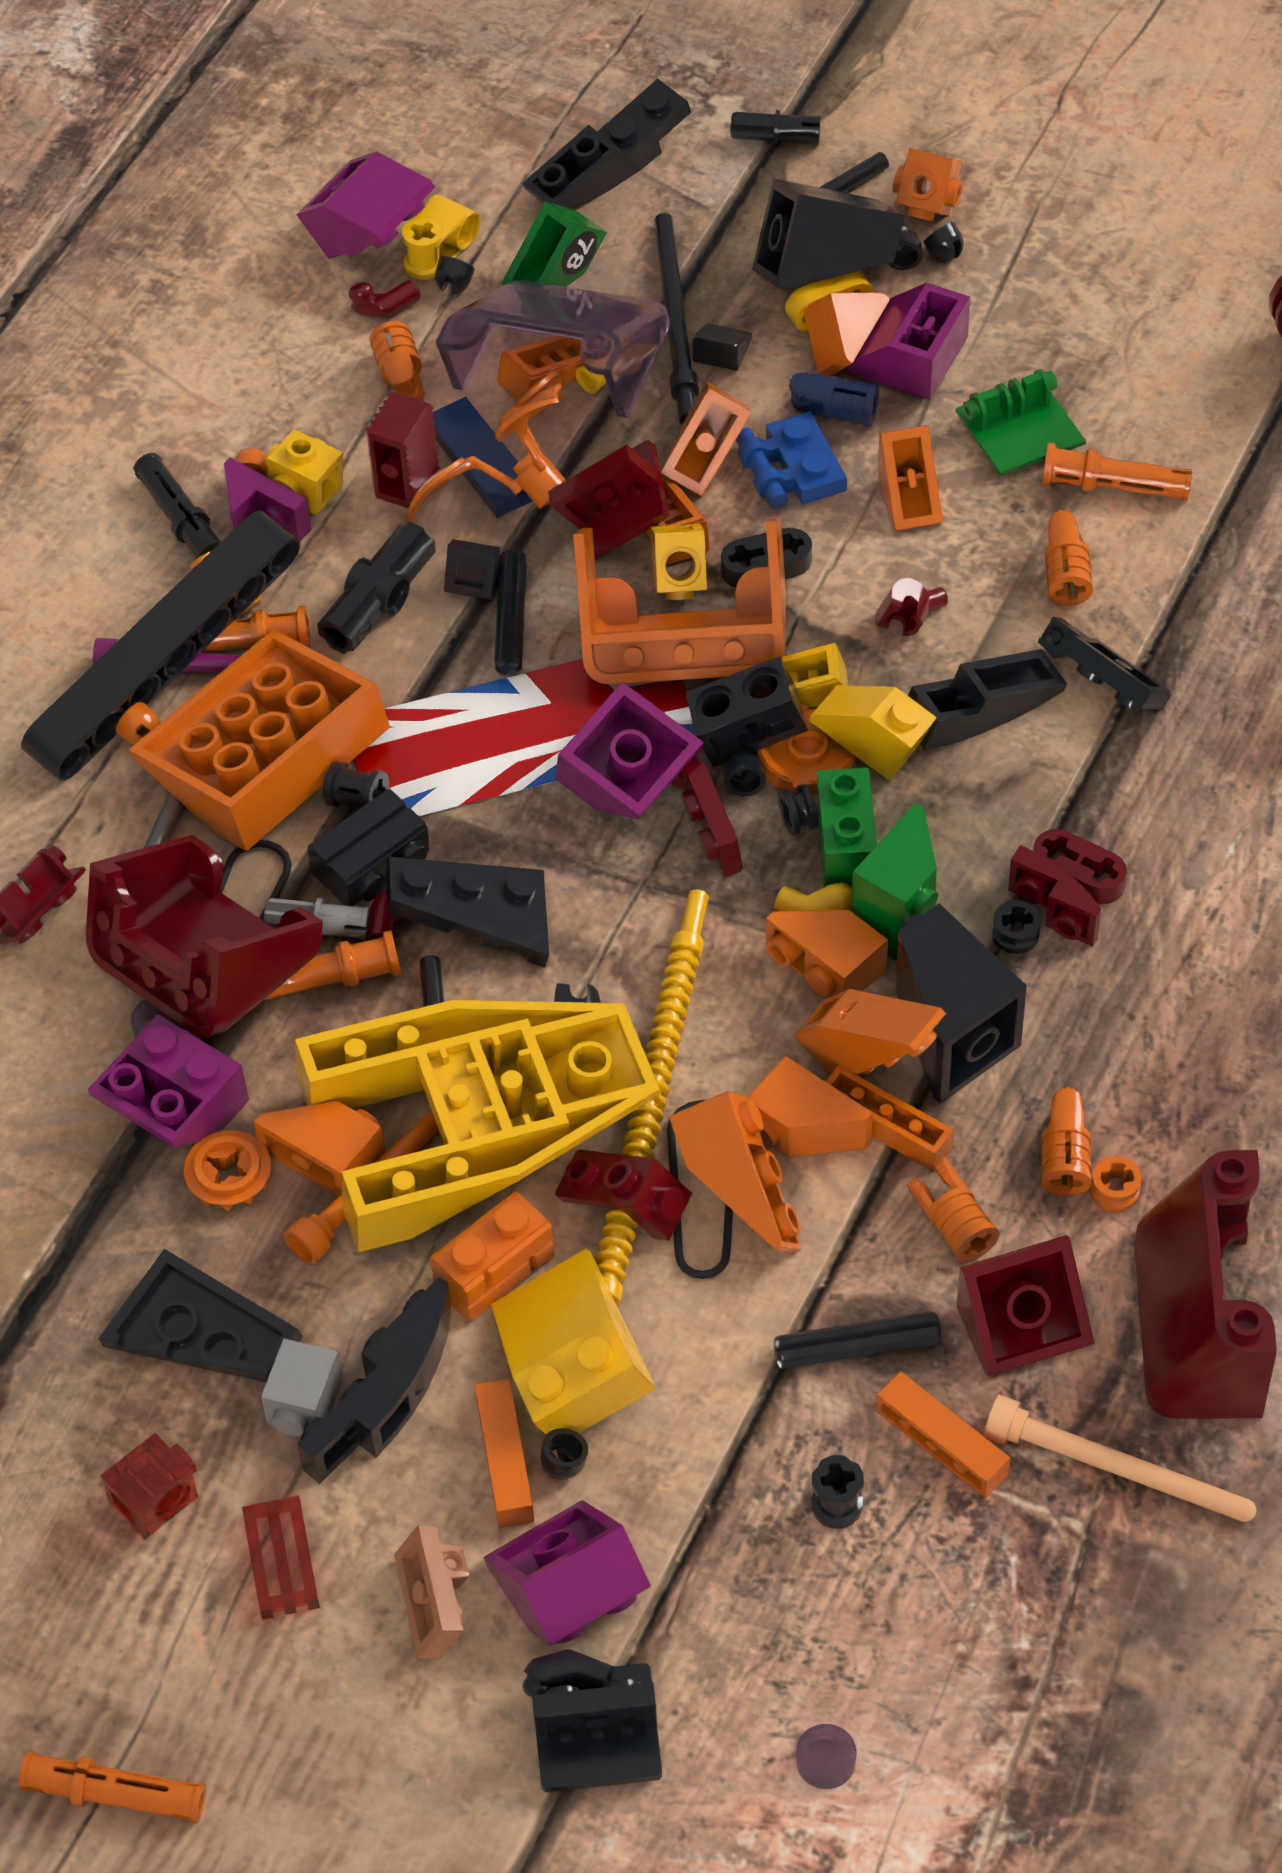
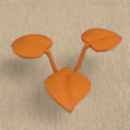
[406,371,566,523]

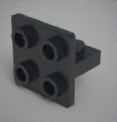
[532,1663,662,1792]

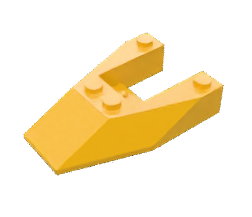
[295,1000,660,1253]

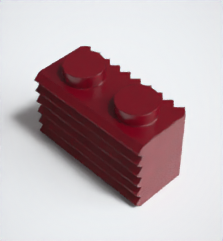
[366,392,440,508]

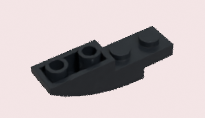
[522,79,691,208]
[297,1277,452,1484]

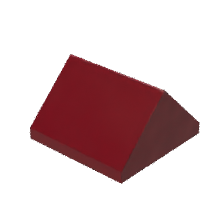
[957,1235,1095,1377]

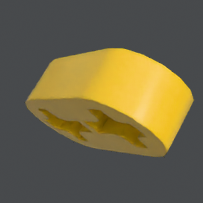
[785,270,874,332]

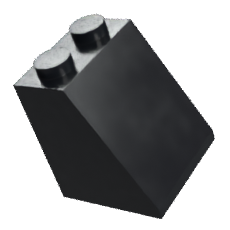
[752,178,907,289]
[896,903,1027,1104]

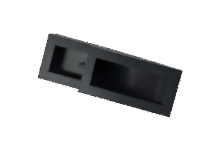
[908,649,1067,751]

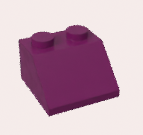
[555,682,704,820]
[483,1500,651,1646]

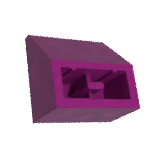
[296,151,435,259]
[843,282,970,400]
[88,1014,249,1148]

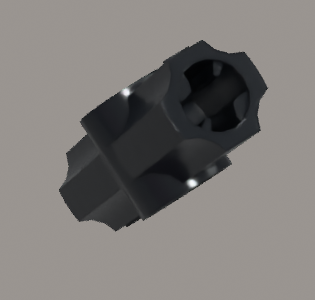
[317,521,436,654]

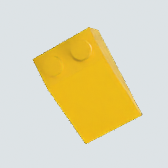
[491,1248,657,1435]

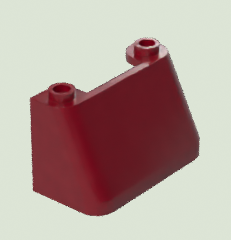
[86,835,323,1039]
[1134,1150,1277,1419]

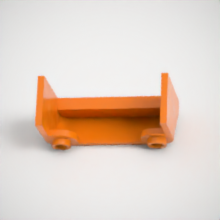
[573,515,786,684]

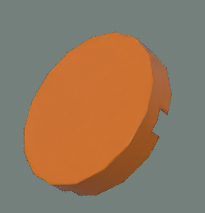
[757,705,858,795]

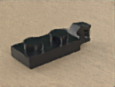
[1038,617,1171,712]

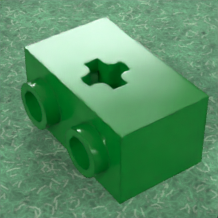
[816,768,877,888]

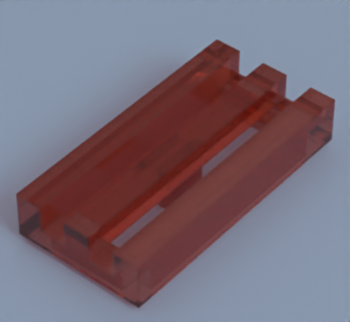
[242,1495,320,1620]

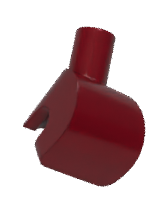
[875,578,948,636]

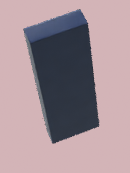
[432,397,532,518]

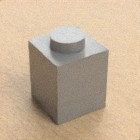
[261,1338,343,1436]

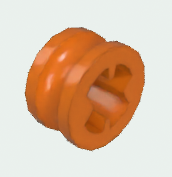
[1090,1155,1142,1212]

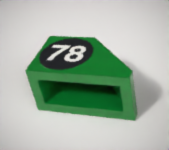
[501,202,607,307]

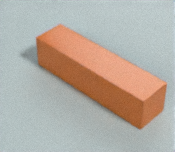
[826,1065,954,1172]
[876,1371,1011,1499]
[474,1378,535,1528]

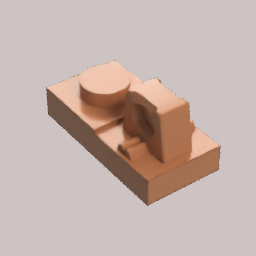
[394,1525,469,1659]

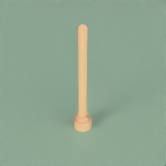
[983,1394,1256,1522]

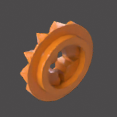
[184,1130,273,1212]

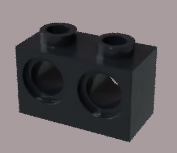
[685,656,808,767]

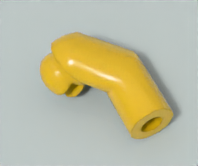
[774,883,852,911]

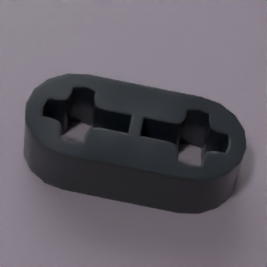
[721,528,812,588]

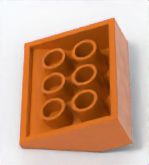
[128,629,390,852]

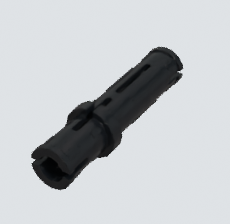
[133,453,221,558]

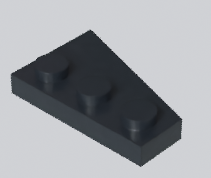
[385,857,549,967]
[98,1249,303,1382]

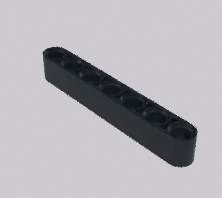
[21,511,300,781]

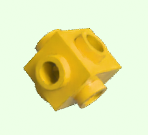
[265,429,343,516]

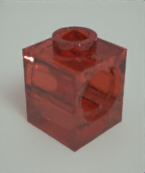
[100,1433,198,1540]

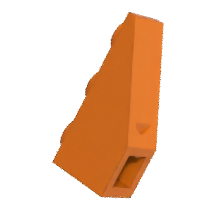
[793,989,946,1078]
[669,1091,802,1253]

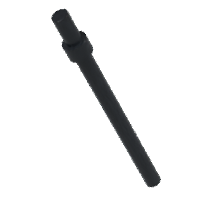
[654,213,699,425]

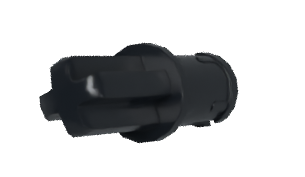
[730,109,821,147]

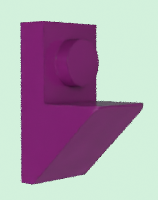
[224,458,311,541]

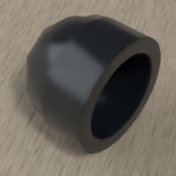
[923,222,964,262]
[888,229,923,270]
[434,256,475,294]
[724,751,766,796]
[540,1429,588,1481]

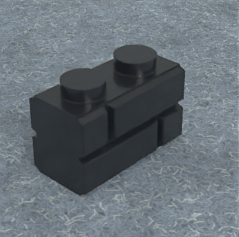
[307,789,429,906]

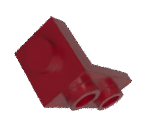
[555,1149,692,1241]

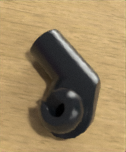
[522,1649,614,1697]

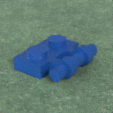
[736,411,847,509]

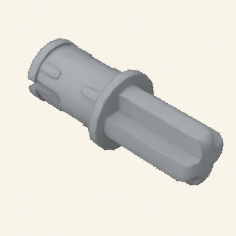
[264,897,371,941]

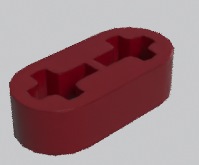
[1033,829,1127,904]

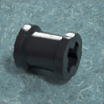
[323,761,389,808]
[811,1455,864,1529]

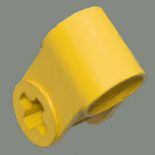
[402,194,481,280]

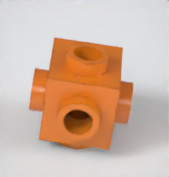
[893,148,963,222]

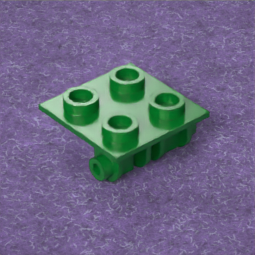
[955,369,1086,476]

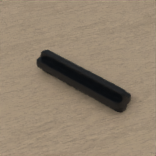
[494,550,527,675]
[773,1311,941,1369]

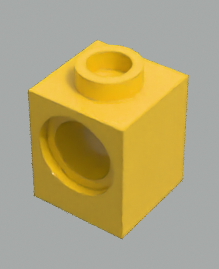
[651,524,707,600]

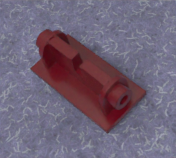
[0,845,86,944]

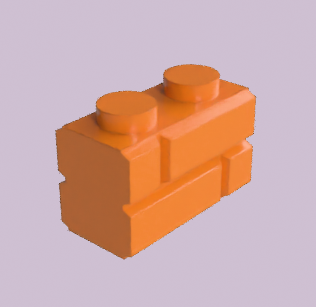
[430,1191,555,1323]

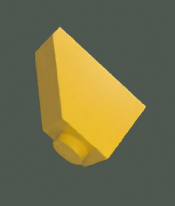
[808,685,937,781]

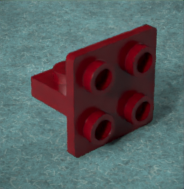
[548,440,669,560]

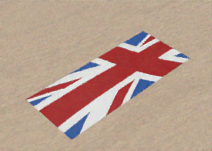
[354,659,696,816]

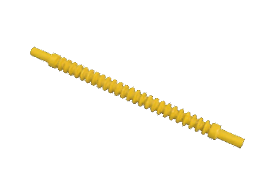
[596,889,709,1306]

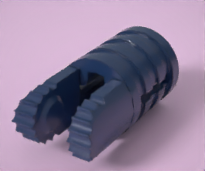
[789,372,880,427]

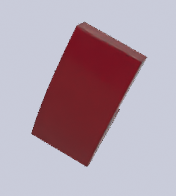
[1008,845,1101,947]

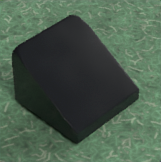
[693,323,752,371]

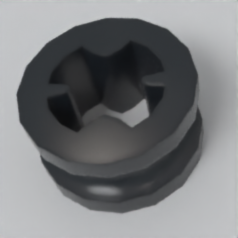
[778,783,819,835]
[992,900,1041,954]

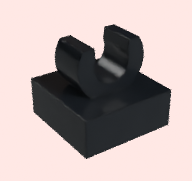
[444,539,500,600]

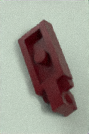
[672,752,743,877]

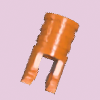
[370,321,425,401]
[1045,509,1093,605]
[1041,1086,1091,1196]
[906,1156,1000,1262]

